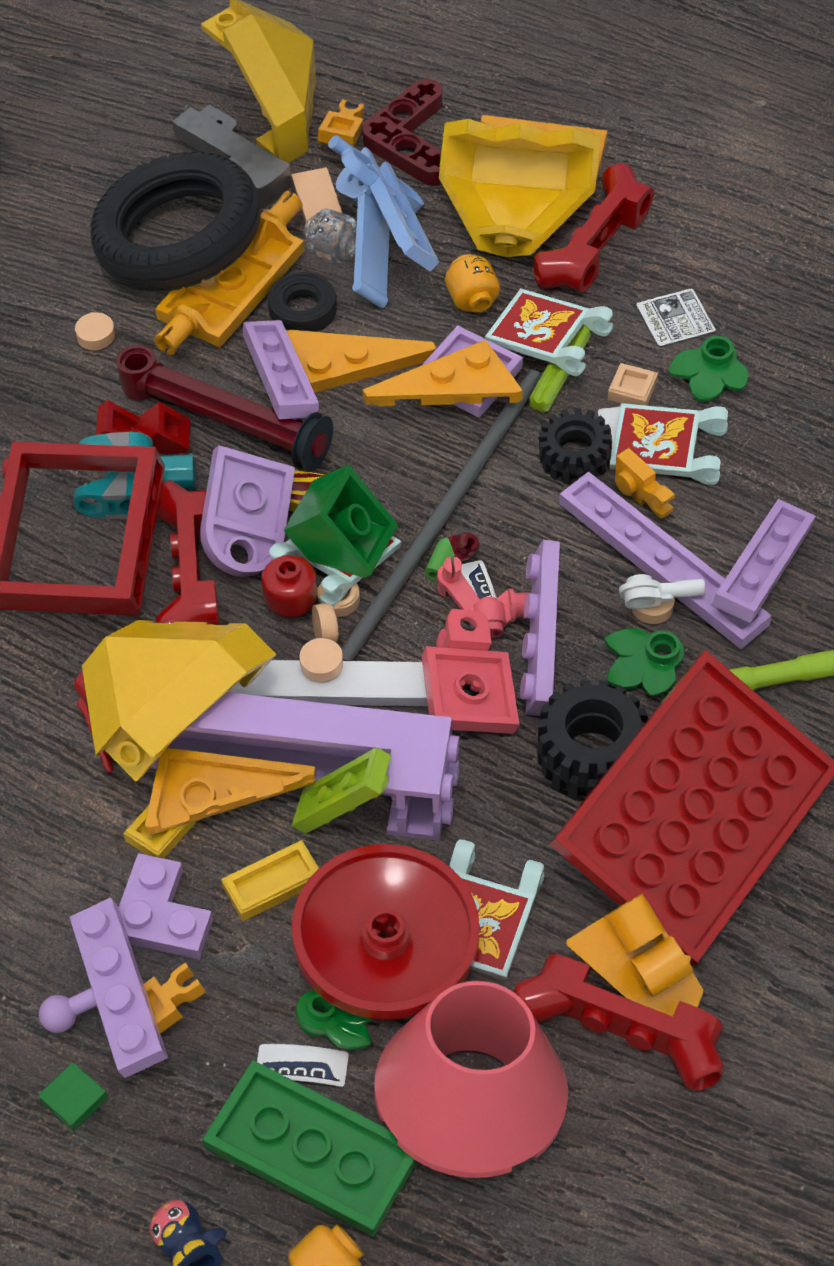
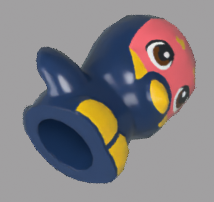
[150,1200,227,1266]

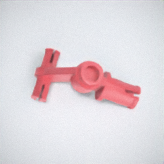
[437,556,531,638]

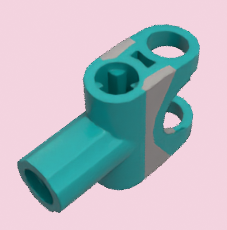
[73,432,196,519]

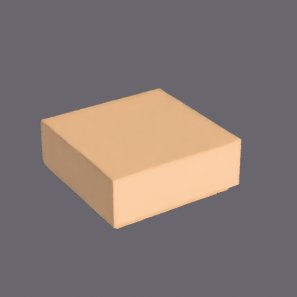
[608,363,658,406]

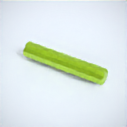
[529,324,591,413]

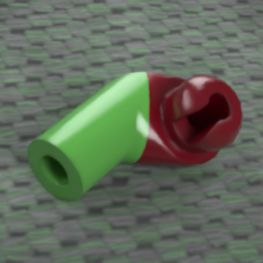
[424,532,479,582]

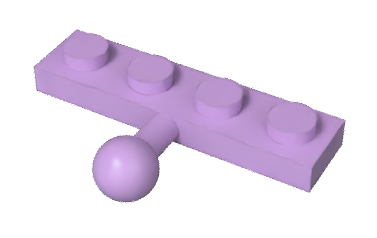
[39,898,168,1078]

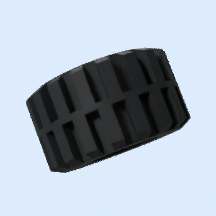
[537,680,648,800]

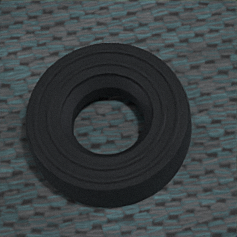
[268,272,337,332]

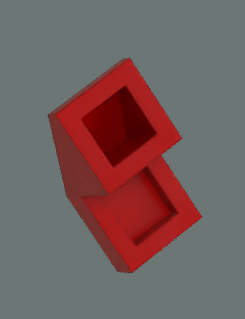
[96,400,190,454]

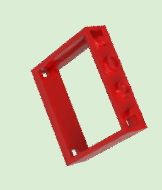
[0,442,165,616]

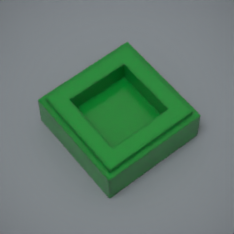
[38,1062,108,1132]

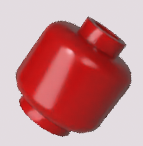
[262,555,317,617]

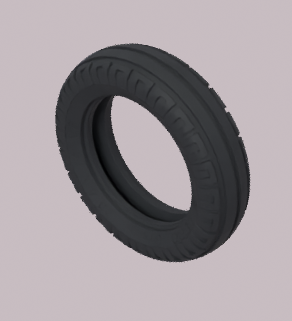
[90,151,260,292]

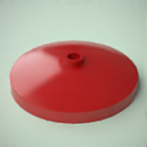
[292,844,480,1020]

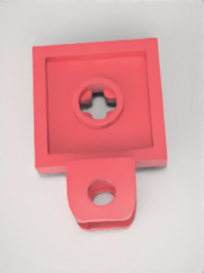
[421,609,520,734]

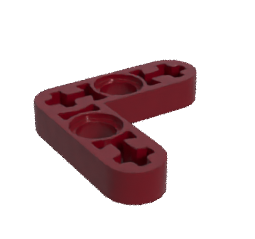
[362,79,443,186]

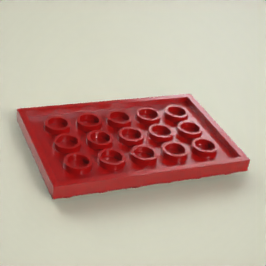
[549,650,834,966]

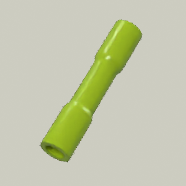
[729,650,834,690]

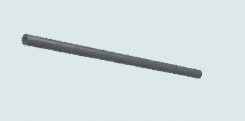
[341,369,542,661]

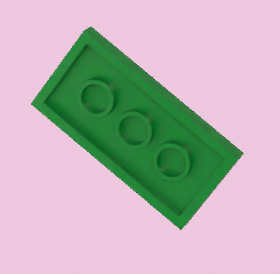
[202,1060,418,1237]

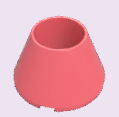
[374,981,568,1178]

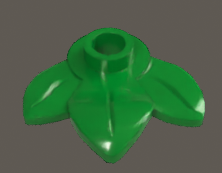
[669,336,749,402]
[605,628,684,697]
[295,989,374,1050]

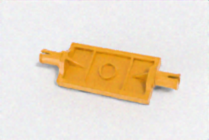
[154,191,305,355]

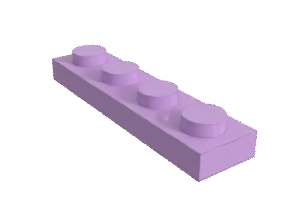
[243,320,319,421]
[712,499,816,624]
[520,539,560,716]

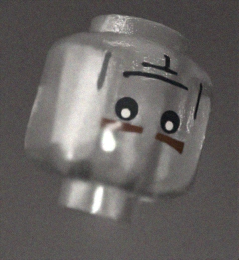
[304,208,357,264]

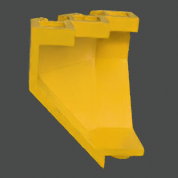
[201,0,316,163]
[439,119,601,257]
[82,620,276,782]

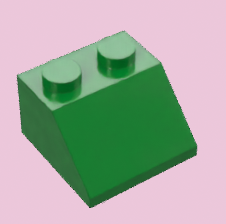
[283,464,398,578]

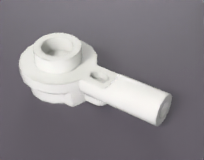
[619,574,705,609]

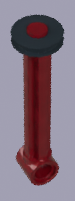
[116,345,333,472]

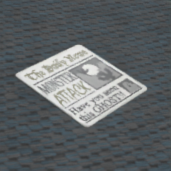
[637,289,715,346]

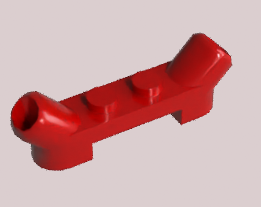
[533,163,654,293]
[156,480,219,625]
[513,954,725,1091]

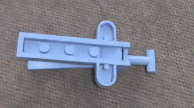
[328,135,439,308]

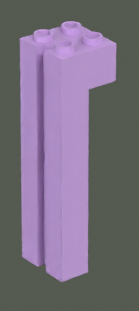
[150,692,460,841]

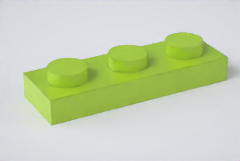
[291,747,392,834]

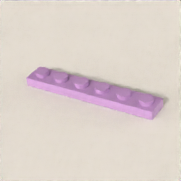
[559,472,772,649]

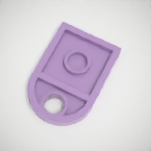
[200,445,295,577]

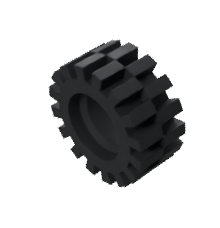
[539,408,612,484]

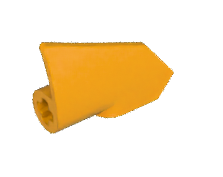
[566,893,704,1016]

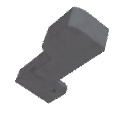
[172,104,291,209]

